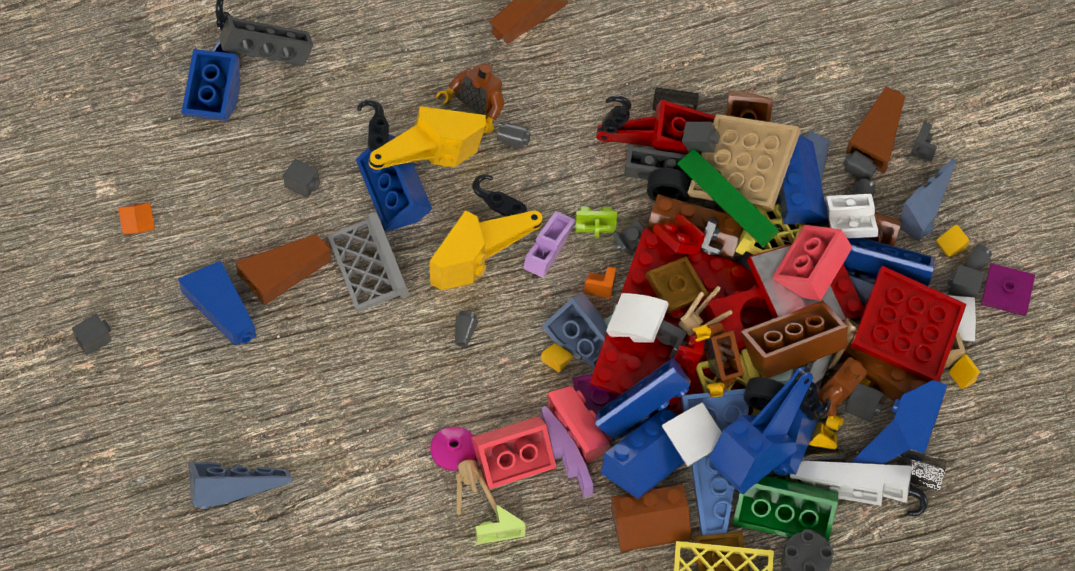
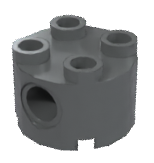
[781,529,834,571]

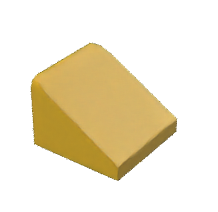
[935,224,969,258]
[541,343,574,373]
[949,354,980,389]
[809,422,837,449]

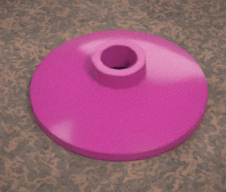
[430,427,476,471]

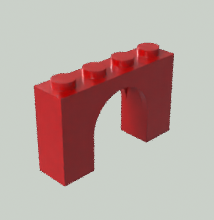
[703,285,771,353]

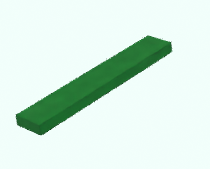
[677,149,780,247]

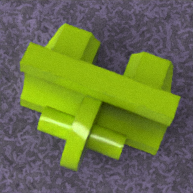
[575,206,617,238]

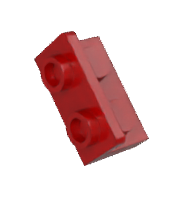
[652,214,705,255]
[674,333,705,375]

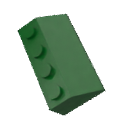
[733,476,839,542]

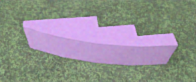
[541,406,594,497]

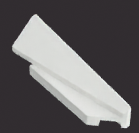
[790,461,912,506]

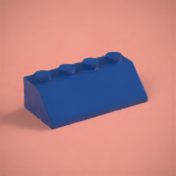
[355,135,432,232]
[778,135,828,225]
[843,238,936,286]
[595,357,691,439]
[601,407,685,499]

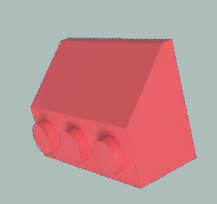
[772,225,852,300]
[548,386,611,465]
[471,416,557,489]

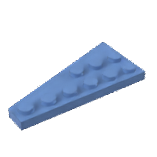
[681,389,749,536]

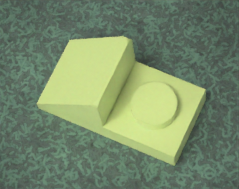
[476,505,526,545]

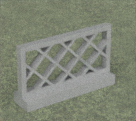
[327,211,410,313]

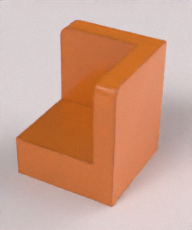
[118,202,155,234]
[584,266,616,299]

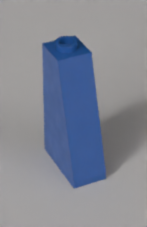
[178,261,256,346]
[773,402,822,476]

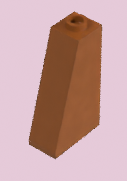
[489,0,568,44]
[846,86,905,174]
[236,234,331,305]

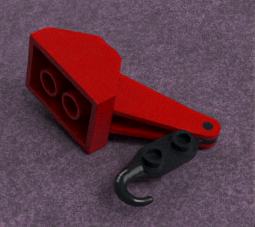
[596,96,716,155]

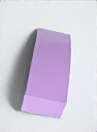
[523,211,576,278]

